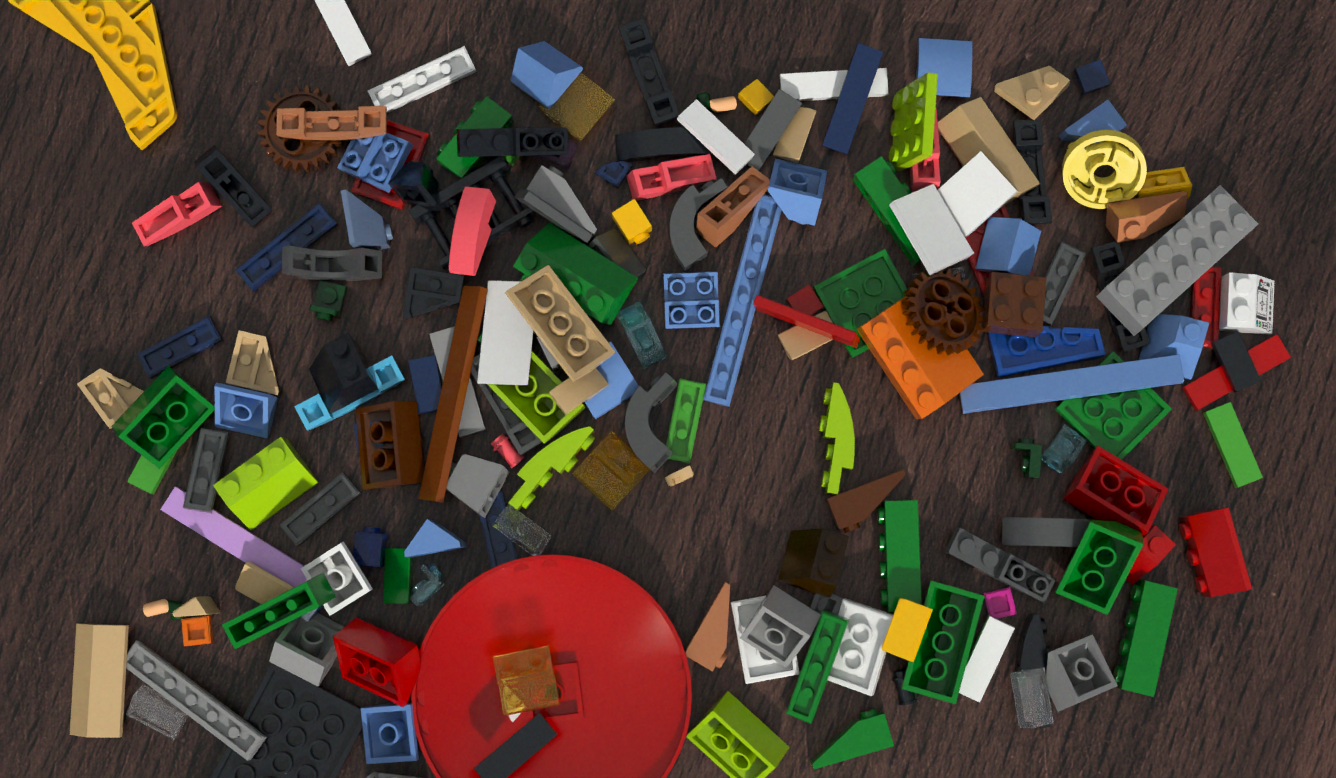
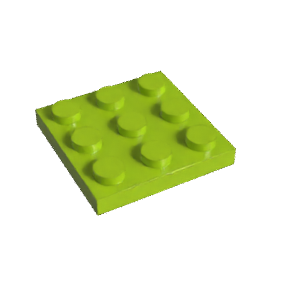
[889,72,938,172]

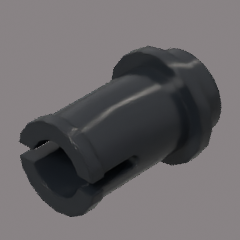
[892,669,917,705]

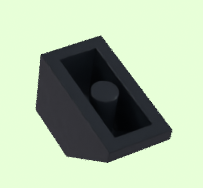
[388,161,439,207]

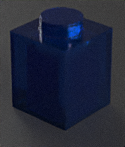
[353,527,387,567]

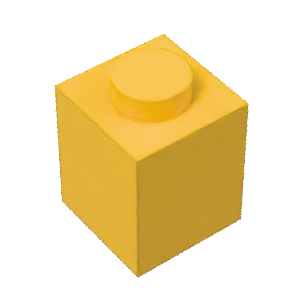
[612,199,652,245]

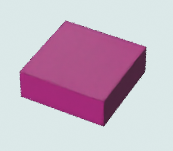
[982,587,1017,619]

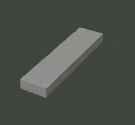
[429,326,486,438]

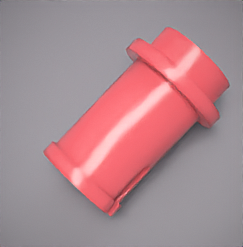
[491,433,525,469]

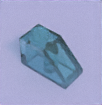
[616,301,667,369]

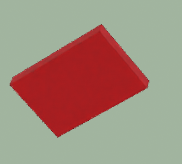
[351,120,429,210]

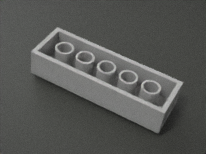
[1096,185,1258,336]

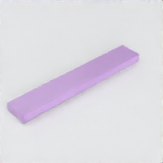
[160,486,307,587]

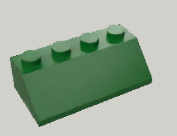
[513,222,638,324]
[901,580,984,704]

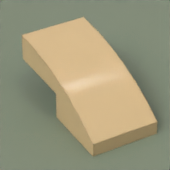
[549,368,609,416]

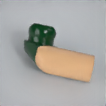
[696,92,737,112]
[143,599,186,621]

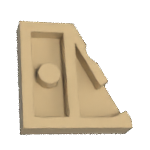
[994,66,1070,120]
[226,330,279,396]
[77,368,144,429]

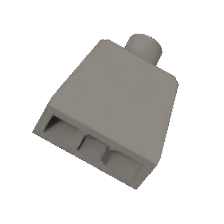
[446,454,510,518]

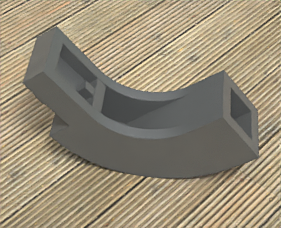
[670,178,728,272]
[282,245,382,281]
[625,373,678,473]
[1002,517,1090,547]

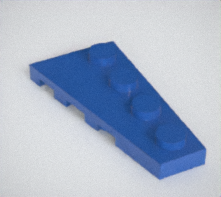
[986,326,1106,377]

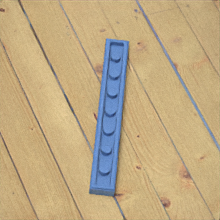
[703,194,782,407]
[960,355,1184,414]

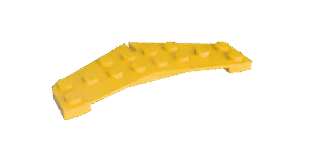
[8,0,177,150]

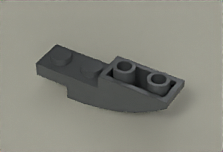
[944,527,1056,603]

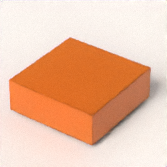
[181,616,214,646]

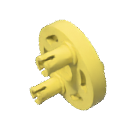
[1062,130,1147,209]

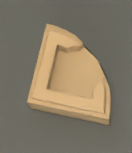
[665,465,694,487]

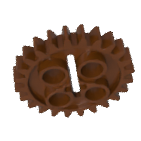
[257,85,343,172]
[902,268,985,355]

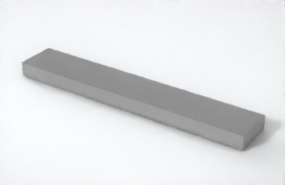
[126,640,267,761]

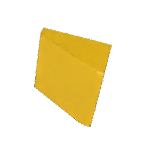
[738,79,774,116]

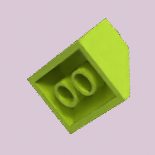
[488,351,586,444]
[213,437,319,531]
[686,691,790,778]

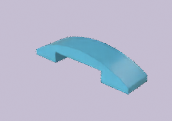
[294,355,405,431]

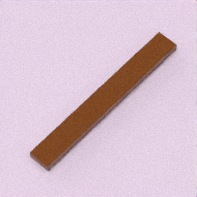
[418,286,488,503]

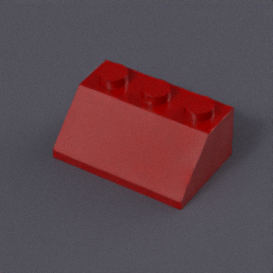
[1064,446,1168,536]
[1179,507,1252,597]
[333,618,421,707]

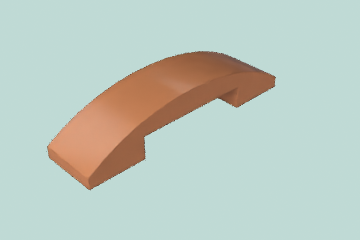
[276,106,387,140]

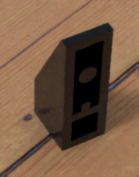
[194,145,272,227]

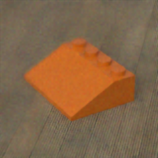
[856,296,984,420]

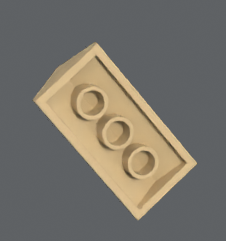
[938,97,1040,209]
[505,265,615,382]
[70,623,129,738]

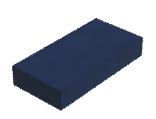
[408,355,442,414]

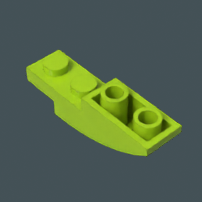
[819,382,855,495]
[509,426,595,510]

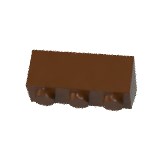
[355,401,424,490]

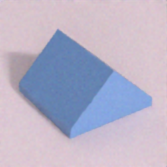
[511,41,583,109]
[975,217,1041,276]
[214,383,278,439]
[404,519,467,557]
[361,702,419,764]

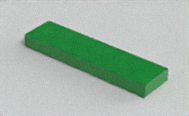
[786,609,850,724]

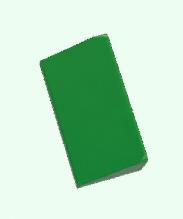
[383,548,413,604]

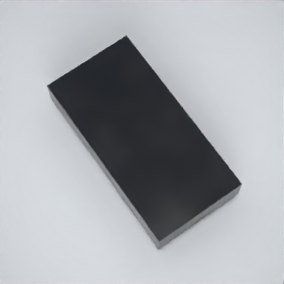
[1211,332,1262,393]

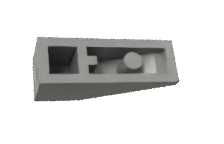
[526,165,598,238]

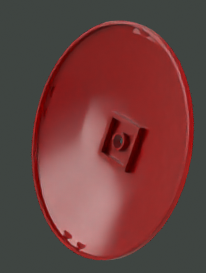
[411,555,692,778]

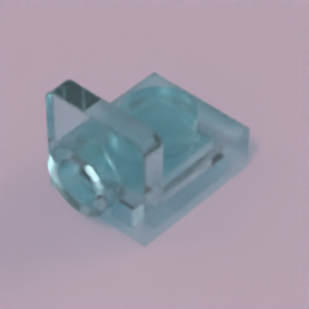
[1041,425,1087,473]
[409,563,445,606]

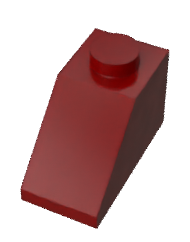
[1126,525,1176,585]

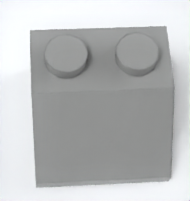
[740,585,821,668]
[269,613,344,686]
[1046,634,1118,712]

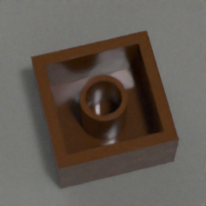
[982,272,1046,337]

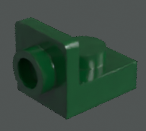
[309,280,348,321]
[1010,438,1042,479]

